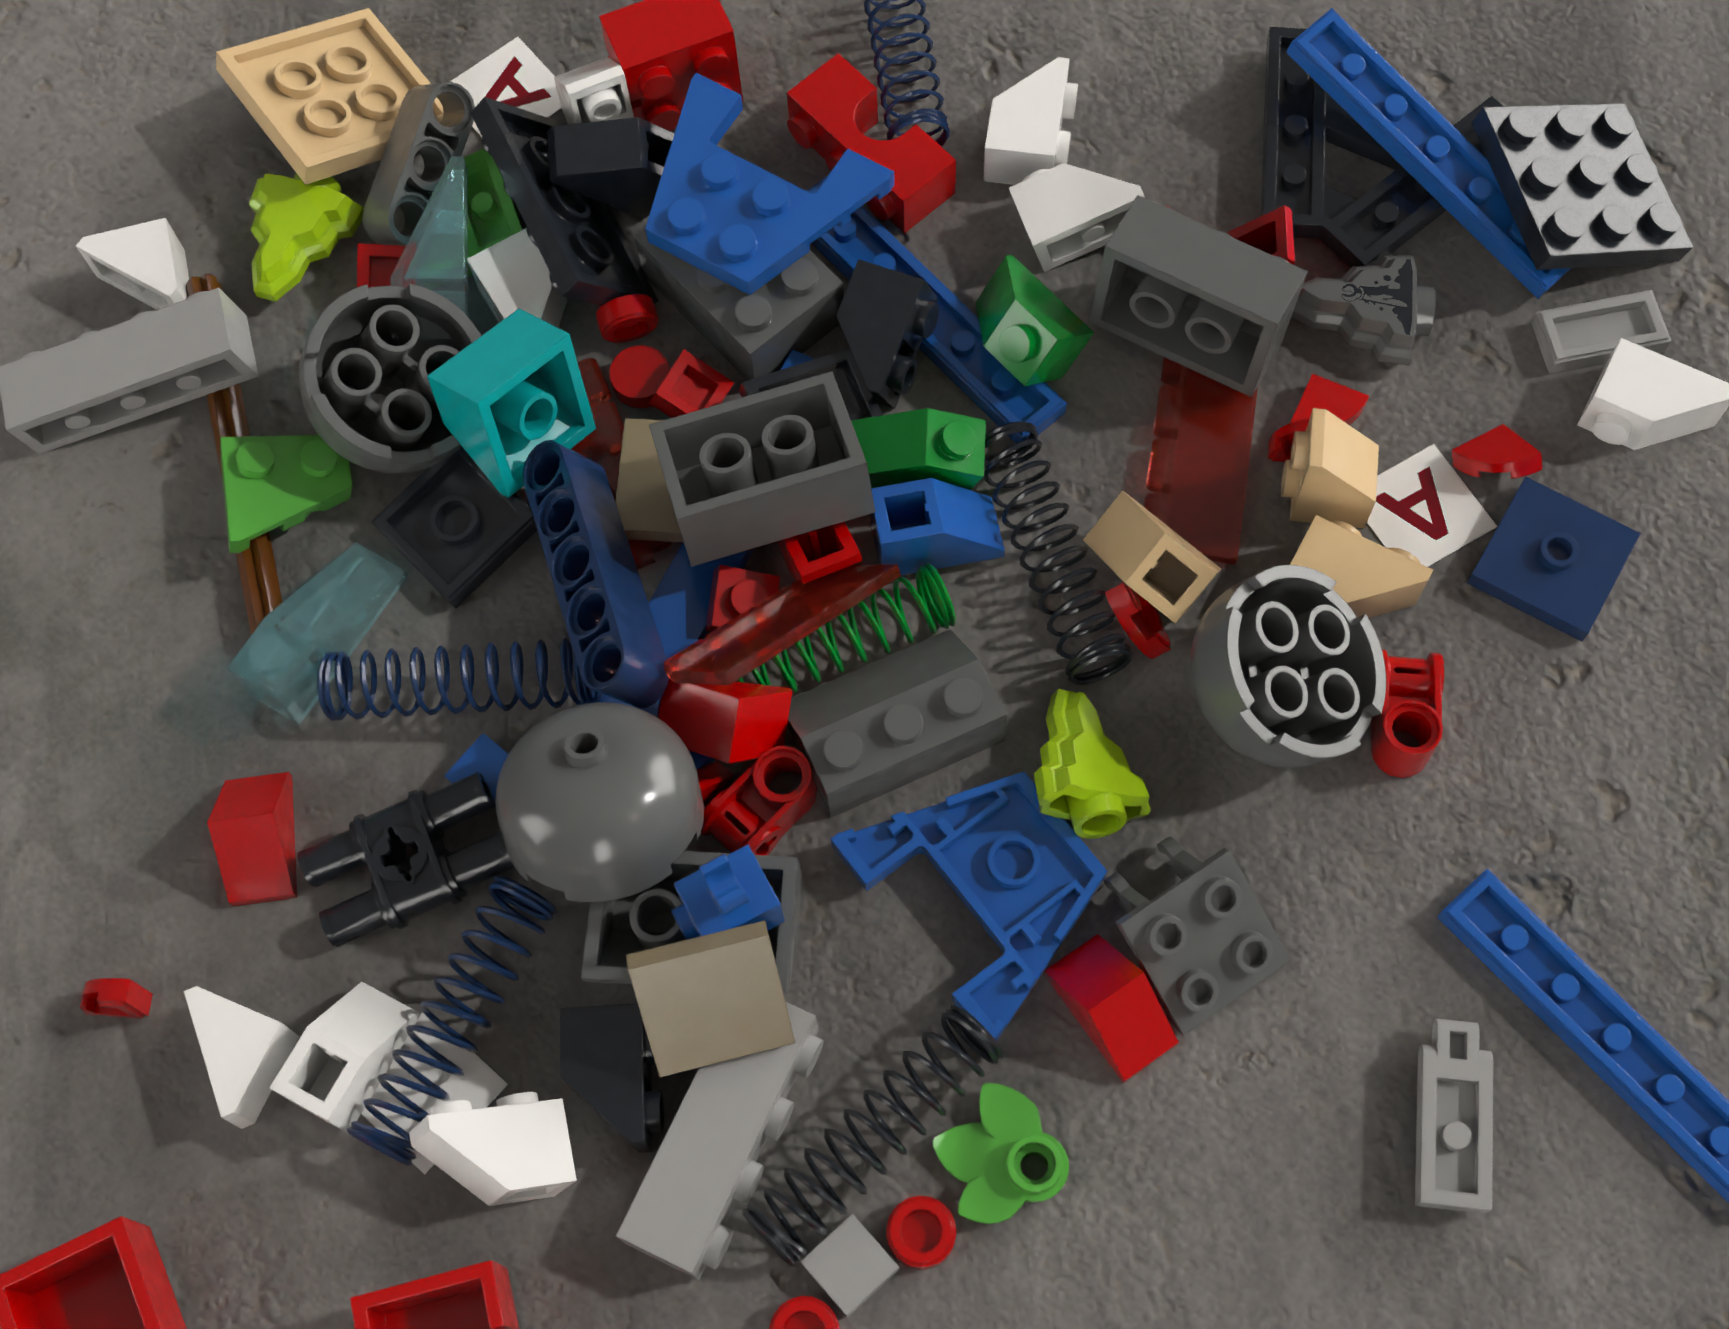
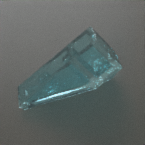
[391,156,469,341]
[227,542,409,725]

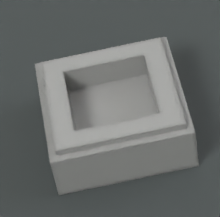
[800,1214,900,1318]

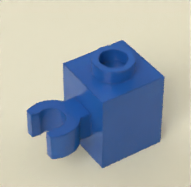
[671,845,785,940]

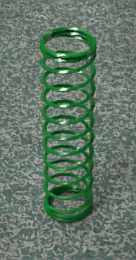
[680,563,956,693]

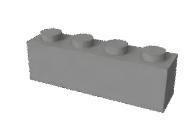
[0,288,258,455]
[616,1002,824,1280]

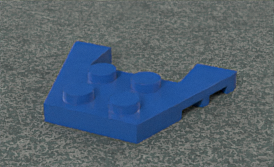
[645,73,895,295]
[830,771,1107,1041]

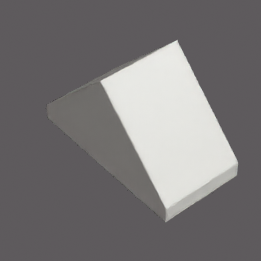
[76,218,189,310]
[184,986,299,1129]

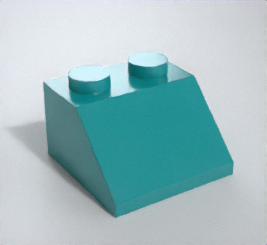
[427,308,596,498]

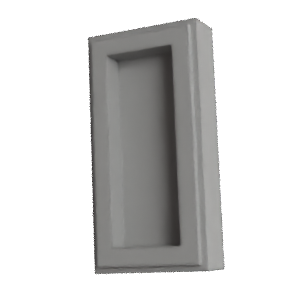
[1531,290,1672,374]

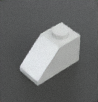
[1009,163,1145,272]
[467,228,567,328]
[1577,338,1729,450]

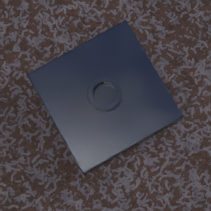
[1467,476,1641,642]

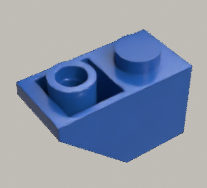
[870,478,1005,579]

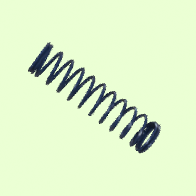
[864,0,949,146]
[317,638,602,721]
[347,876,557,1166]

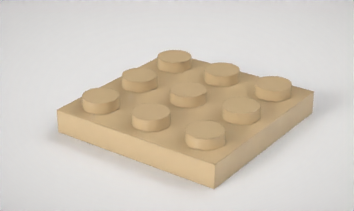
[216,8,444,185]

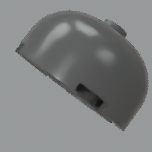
[298,284,481,473]
[1190,565,1386,768]
[496,702,704,902]

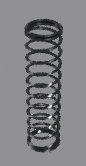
[984,421,1133,685]
[742,1004,1003,1267]

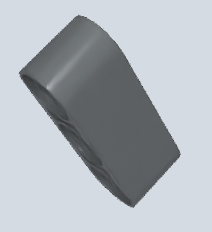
[362,82,475,246]

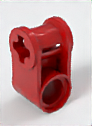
[1371,649,1444,778]
[701,746,817,856]

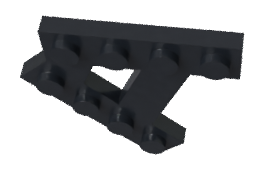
[1261,27,1504,268]

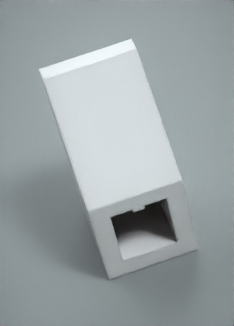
[554,57,634,124]
[984,57,1078,185]
[269,982,421,1133]
[409,1092,577,1206]

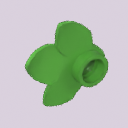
[933,1083,1069,1224]

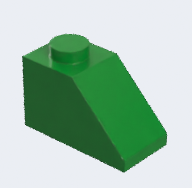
[975,255,1094,386]
[851,408,986,490]

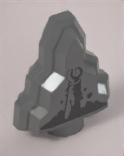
[1292,255,1436,366]

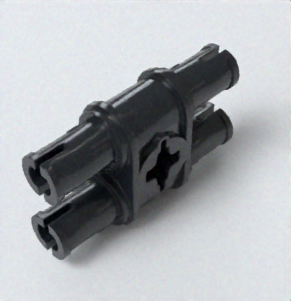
[297,772,515,947]

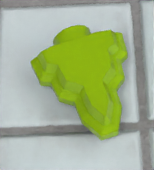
[249,173,364,302]
[1034,689,1151,839]

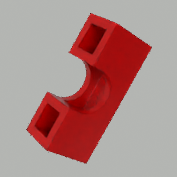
[786,53,956,234]

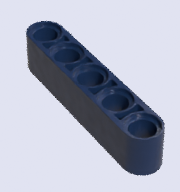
[522,440,670,708]

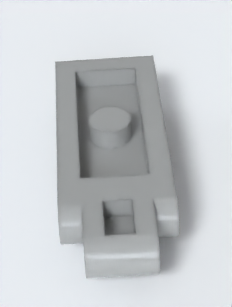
[1415,1019,1493,1214]

